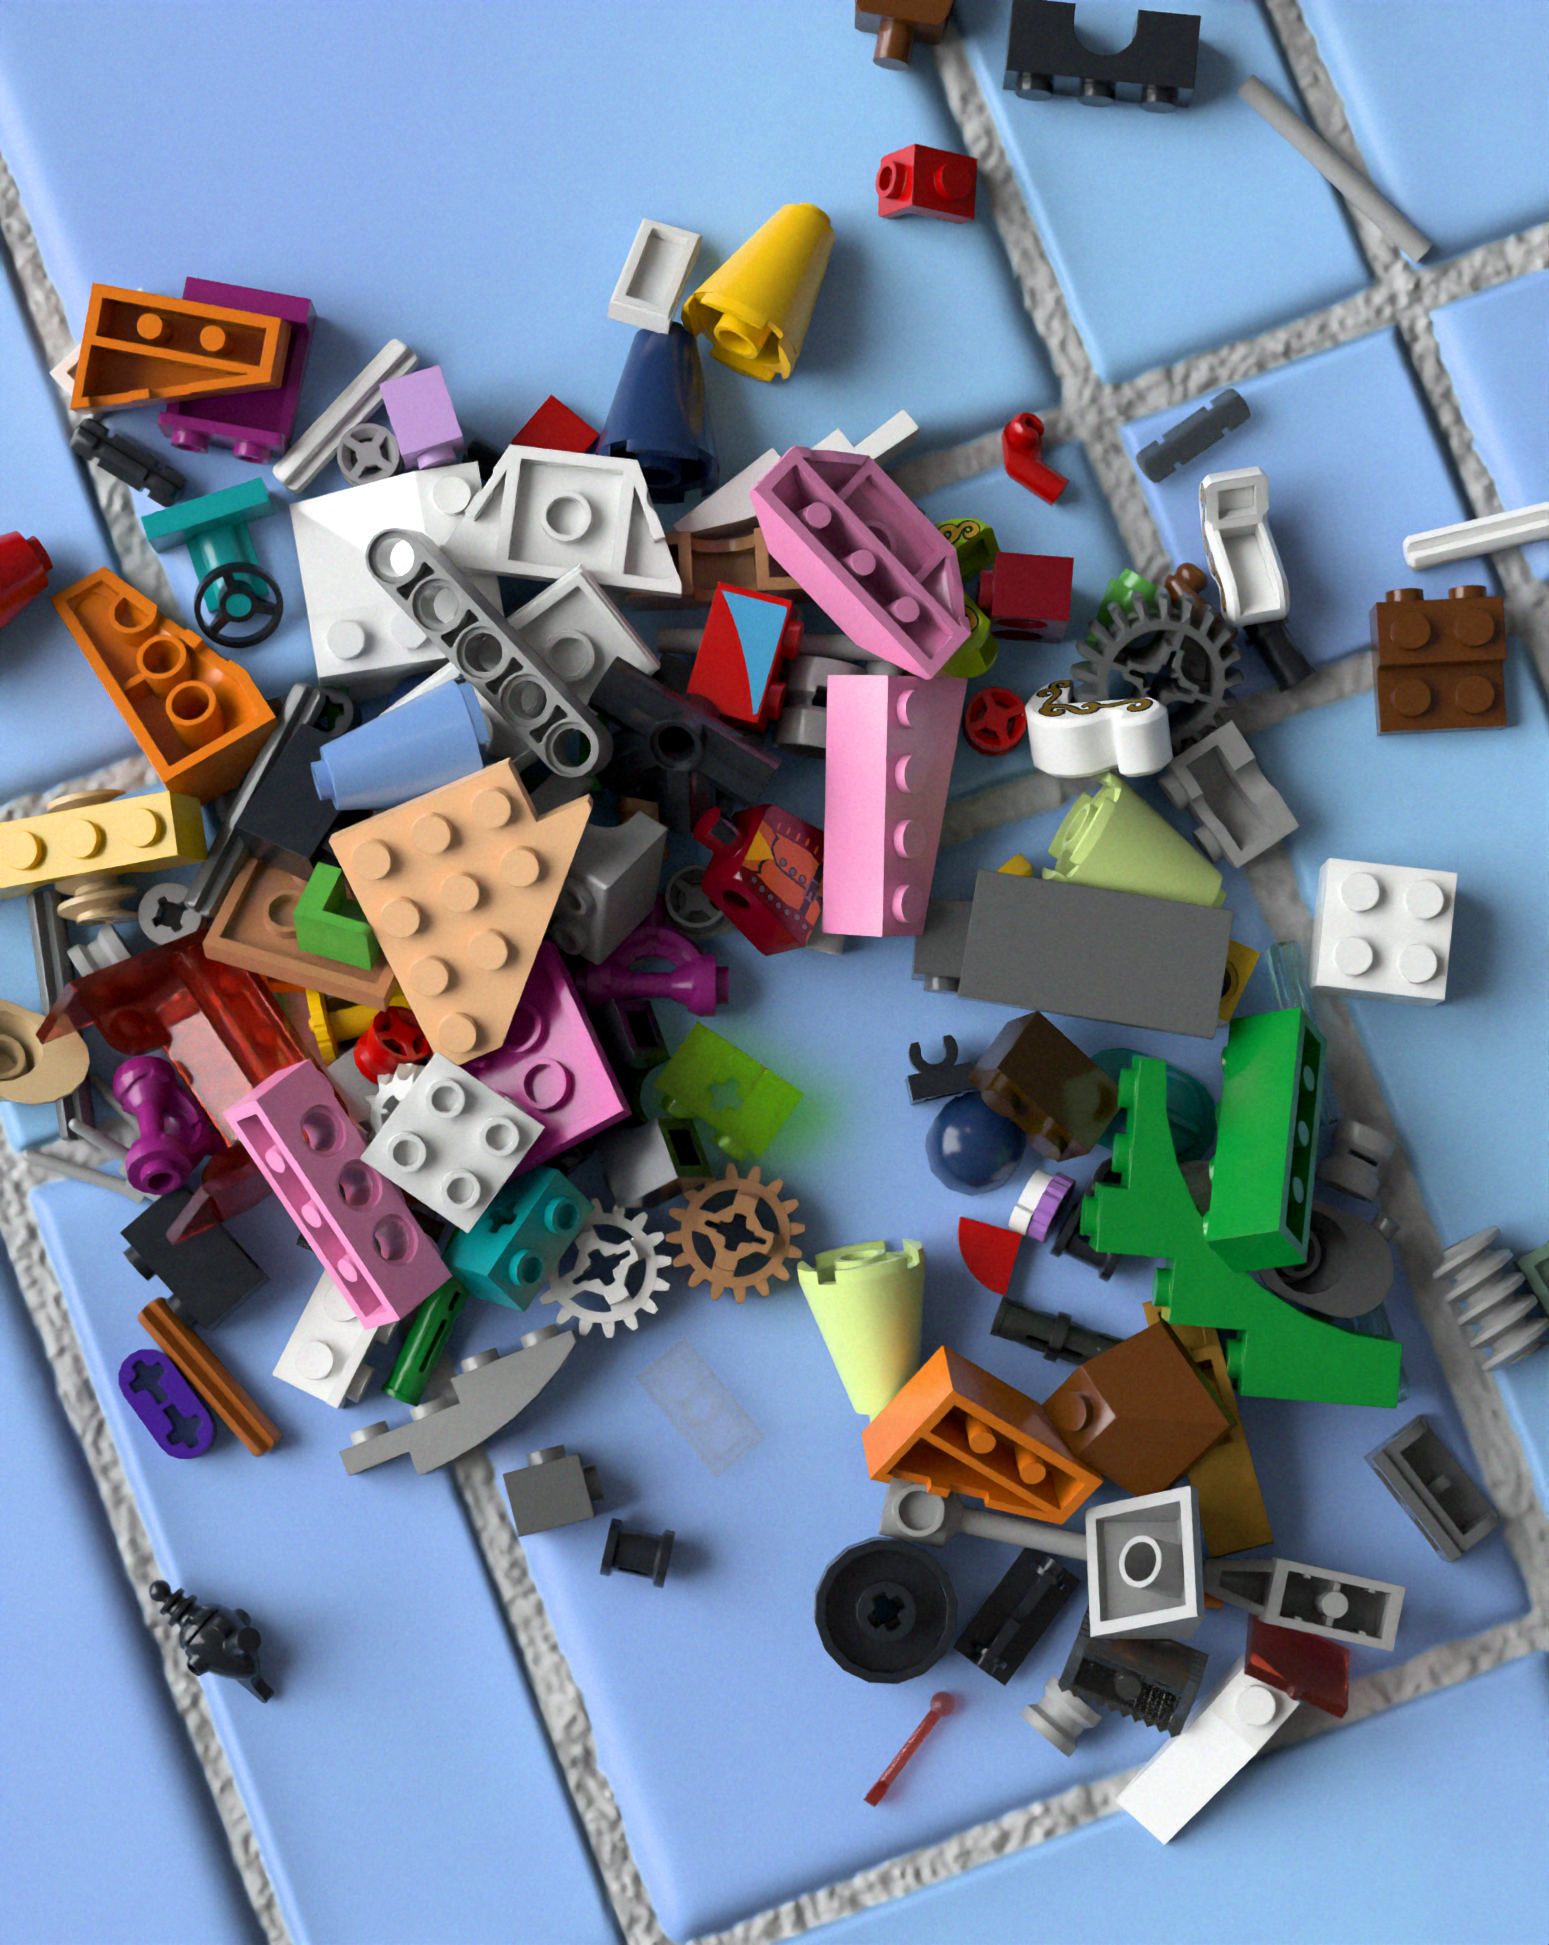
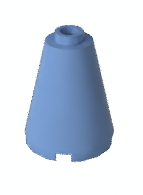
[311,677,495,810]

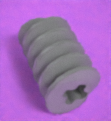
[1432,1225,1549,1372]

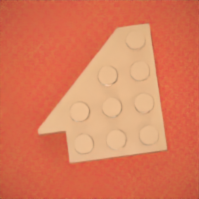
[329,757,594,1065]

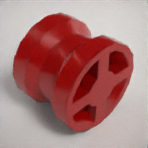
[962,687,1027,757]
[353,1006,431,1085]

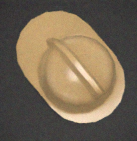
[0,999,90,1105]

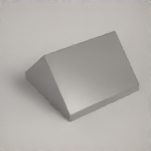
[1085,1486,1205,1639]

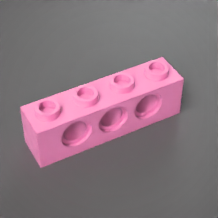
[223,1058,452,1330]

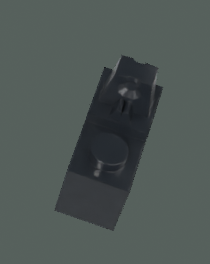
[234,723,370,882]

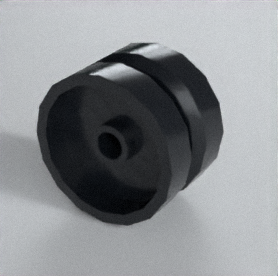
[814,1537,958,1684]

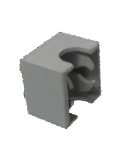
[530,772,667,965]

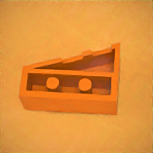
[70,282,292,415]
[861,1345,1104,1525]

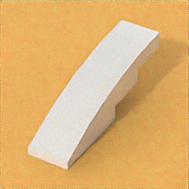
[673,409,919,540]

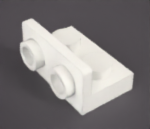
[272,1269,401,1409]

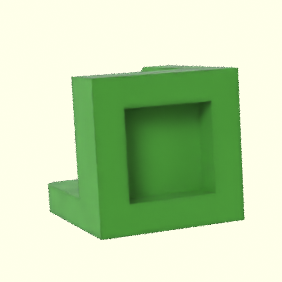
[293,862,382,971]

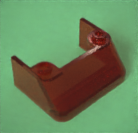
[35,928,349,1245]

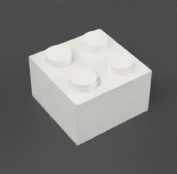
[1306,858,1458,1007]

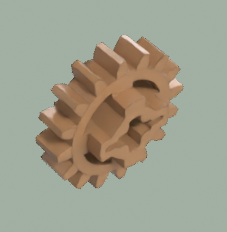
[666,1163,805,1304]

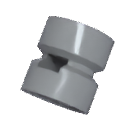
[772,655,868,760]

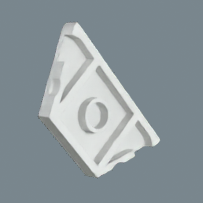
[440,444,683,598]

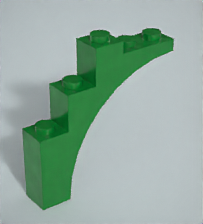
[1080,1055,1403,1409]

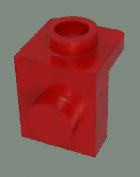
[875,144,978,224]

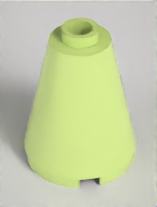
[1041,770,1226,908]
[797,1239,926,1422]

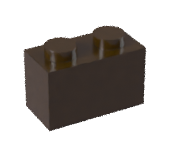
[967,1011,1121,1163]

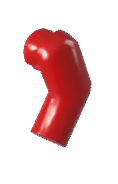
[1001,412,1070,506]

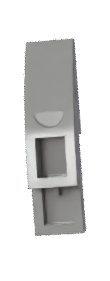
[339,1323,578,1476]

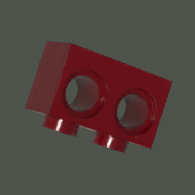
[975,552,1074,644]

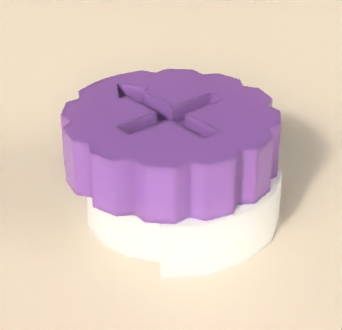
[1008,1169,1076,1243]

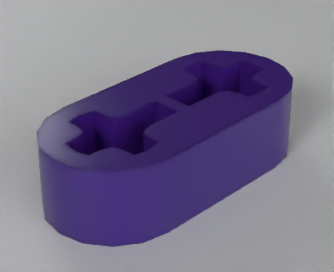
[118,1349,217,1459]

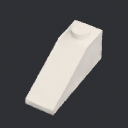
[1115,1654,1300,1845]

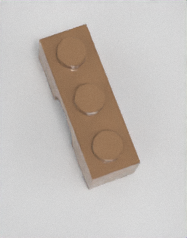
[629,527,815,611]

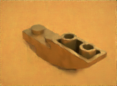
[1142,1301,1274,1558]

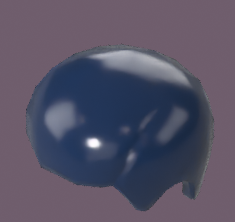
[925,1091,1026,1196]

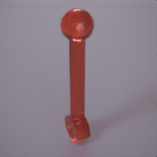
[863,1691,955,1807]

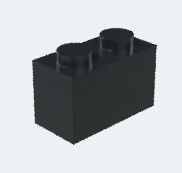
[120,1183,271,1331]

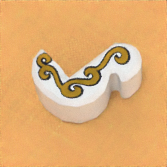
[1199,466,1291,627]
[1025,678,1173,778]

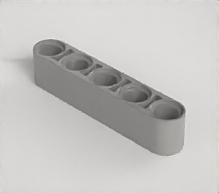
[365,528,614,778]

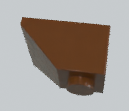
[1041,1321,1237,1497]

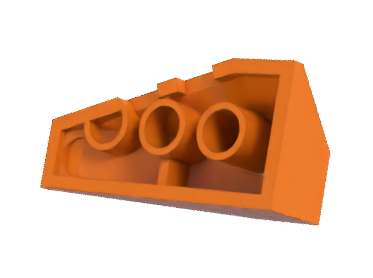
[50,566,279,807]

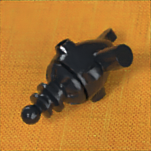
[149,1580,274,1704]

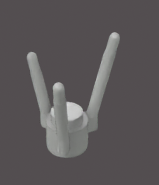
[22,1073,162,1205]

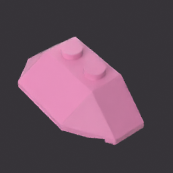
[749,446,971,680]

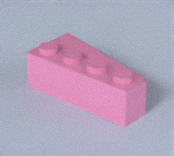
[822,675,968,937]

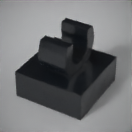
[905,1035,976,1105]

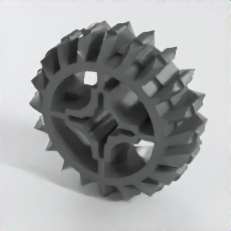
[1070,588,1244,757]

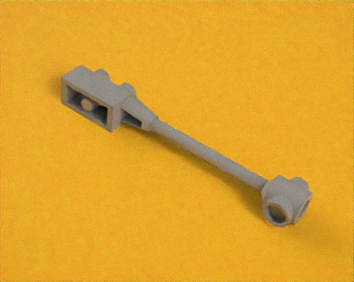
[878,1477,1406,1652]

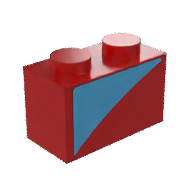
[686,581,805,735]

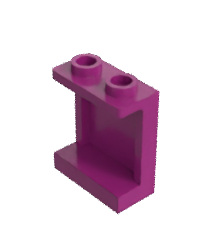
[157,276,317,465]

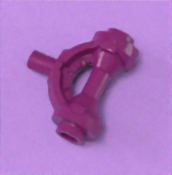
[575,893,729,1017]
[112,1055,238,1195]

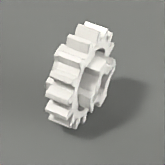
[539,1198,672,1338]

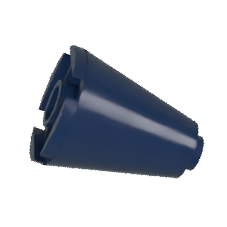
[594,321,720,504]

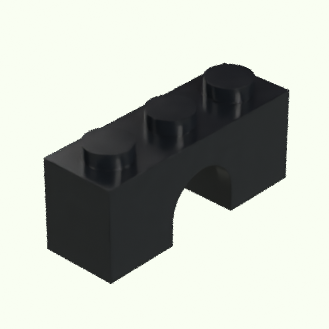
[1002,0,1201,114]
[587,999,714,1209]

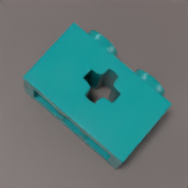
[441,1165,595,1312]

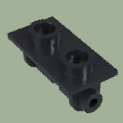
[953,1547,1081,1686]

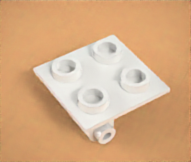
[360,1051,545,1233]

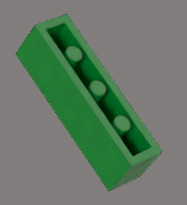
[1203,1007,1327,1273]

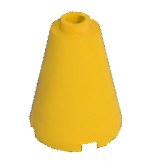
[681,203,836,382]

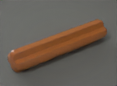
[137,1297,282,1457]

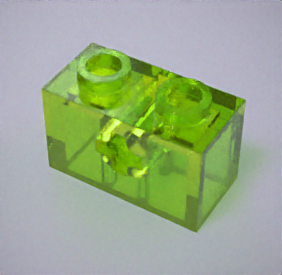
[654,1021,804,1162]

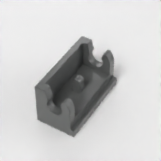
[1363,1415,1501,1563]

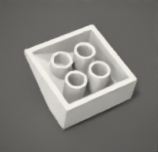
[289,461,504,687]

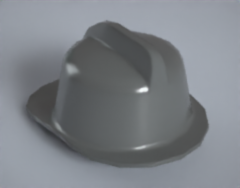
[1256,1198,1395,1319]

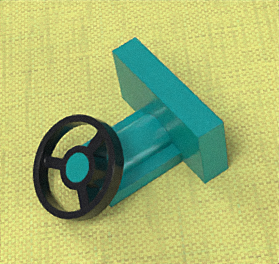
[140,477,283,648]

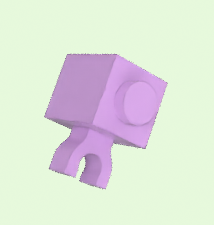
[379,364,467,470]

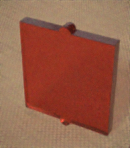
[1244,1613,1350,1719]

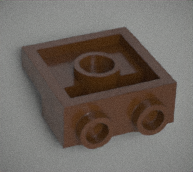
[1369,585,1507,736]

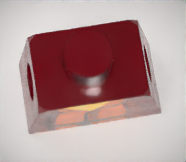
[693,803,824,956]

